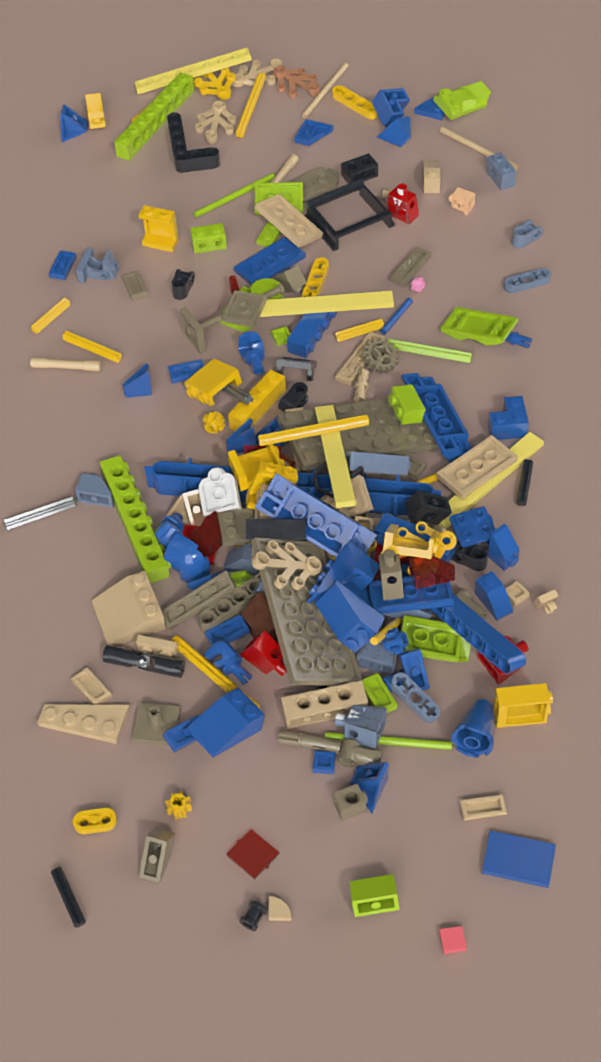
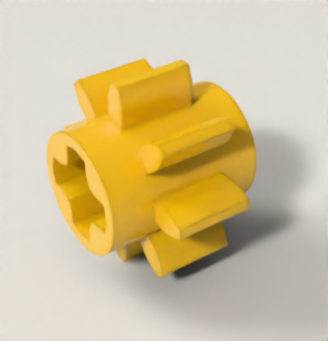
[202,411,225,434]
[165,791,192,820]

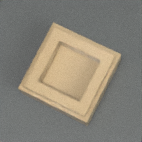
[505,581,530,607]

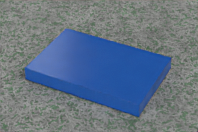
[482,830,556,888]

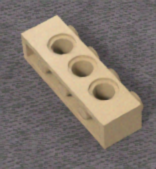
[281,681,368,729]

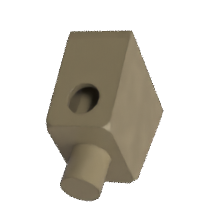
[379,550,404,600]

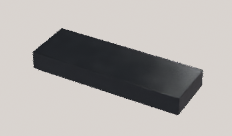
[246,519,306,540]

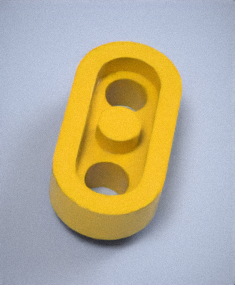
[73,808,117,834]

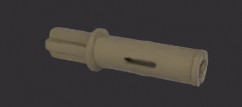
[278,731,342,754]

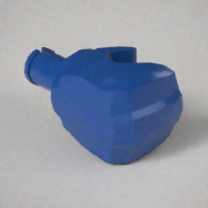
[238,331,265,375]
[155,512,184,547]
[204,640,252,685]

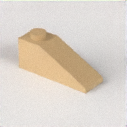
[423,160,440,193]

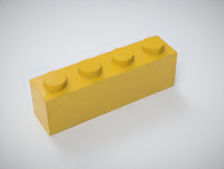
[228,369,286,431]

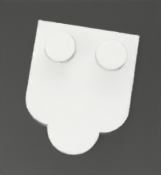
[199,467,242,518]

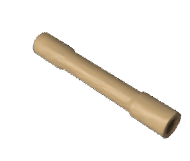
[270,154,299,183]
[30,357,101,372]

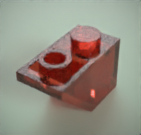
[191,511,222,558]
[409,556,455,589]

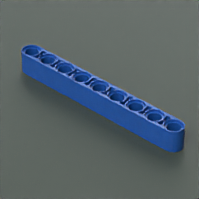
[401,561,526,674]

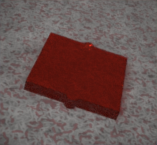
[226,829,279,880]

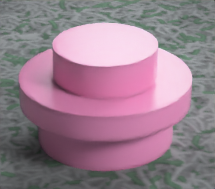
[411,277,426,293]

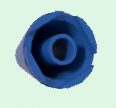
[451,699,494,758]

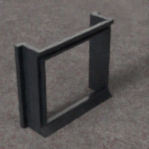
[304,179,395,251]

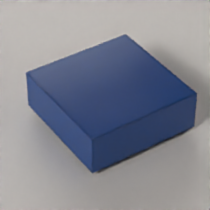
[313,751,336,774]

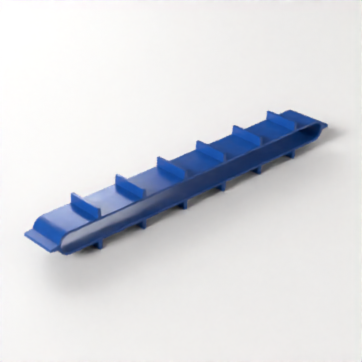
[145,457,441,517]

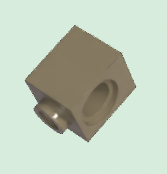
[333,784,368,820]

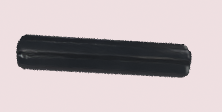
[516,459,533,506]
[51,867,86,928]

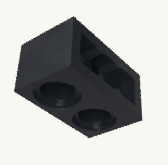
[341,153,378,184]

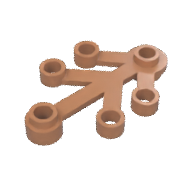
[273,65,320,98]

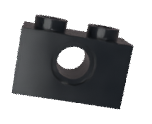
[404,490,452,525]

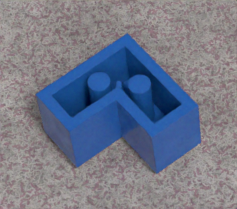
[372,88,410,127]
[488,396,529,440]

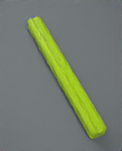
[388,338,472,363]

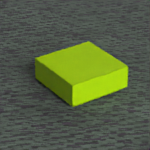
[271,326,291,346]

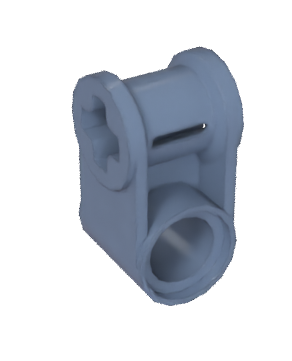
[512,220,543,248]

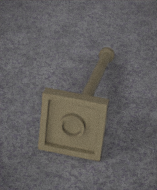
[180,284,285,354]

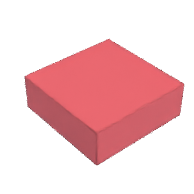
[439,926,467,954]

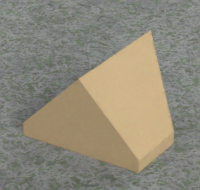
[167,489,210,527]

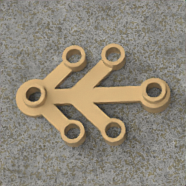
[232,58,282,88]
[194,100,236,144]
[252,540,322,590]

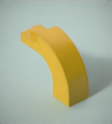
[85,93,106,129]

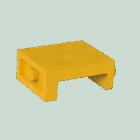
[138,205,179,252]
[184,358,242,407]
[227,444,285,491]
[246,461,298,509]
[383,524,441,559]

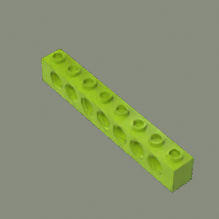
[114,72,194,161]
[99,455,171,584]

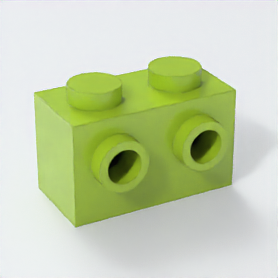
[190,223,227,254]
[388,385,425,425]
[349,874,400,917]

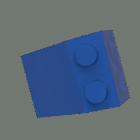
[315,581,385,653]
[187,687,265,757]

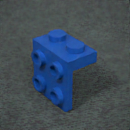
[449,506,496,547]

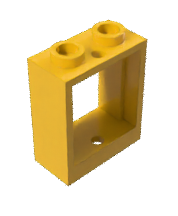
[494,683,553,728]

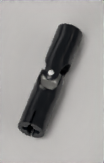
[102,645,185,678]

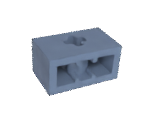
[486,152,516,190]

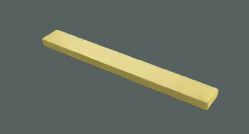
[134,47,252,94]
[260,291,394,317]
[315,405,356,508]
[438,432,544,528]

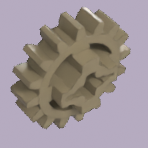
[361,337,400,375]

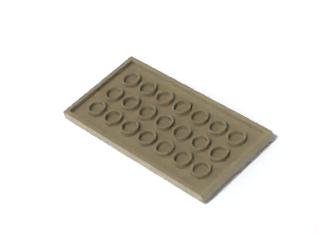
[277,398,439,470]
[251,537,363,685]

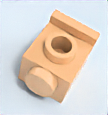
[449,187,475,215]

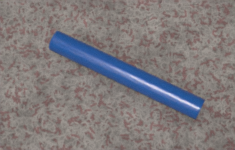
[380,298,413,335]

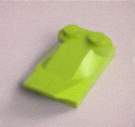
[433,81,491,120]
[401,615,471,662]

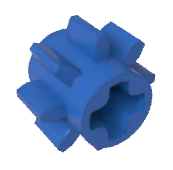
[383,628,409,655]

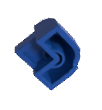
[164,533,211,583]

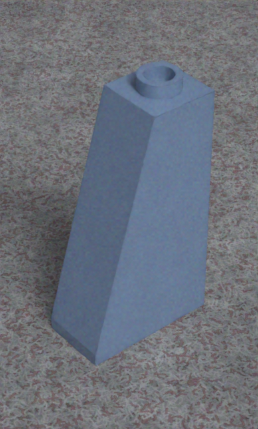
[344,451,411,475]

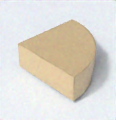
[269,896,292,921]

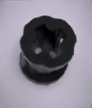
[239,900,268,931]

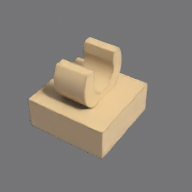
[533,589,558,615]

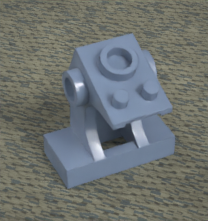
[76,248,120,283]

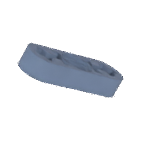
[504,268,551,293]
[390,673,440,723]

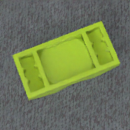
[441,307,518,346]

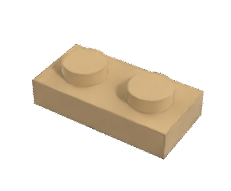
[136,635,179,659]

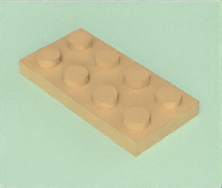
[255,194,323,248]
[437,435,518,499]

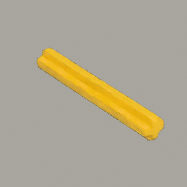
[62,331,122,363]

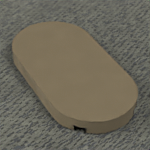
[287,167,339,203]

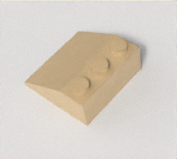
[91,571,166,646]

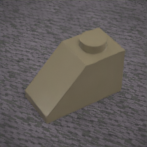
[271,265,307,293]
[139,828,175,883]

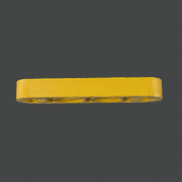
[332,85,378,119]
[301,257,329,297]

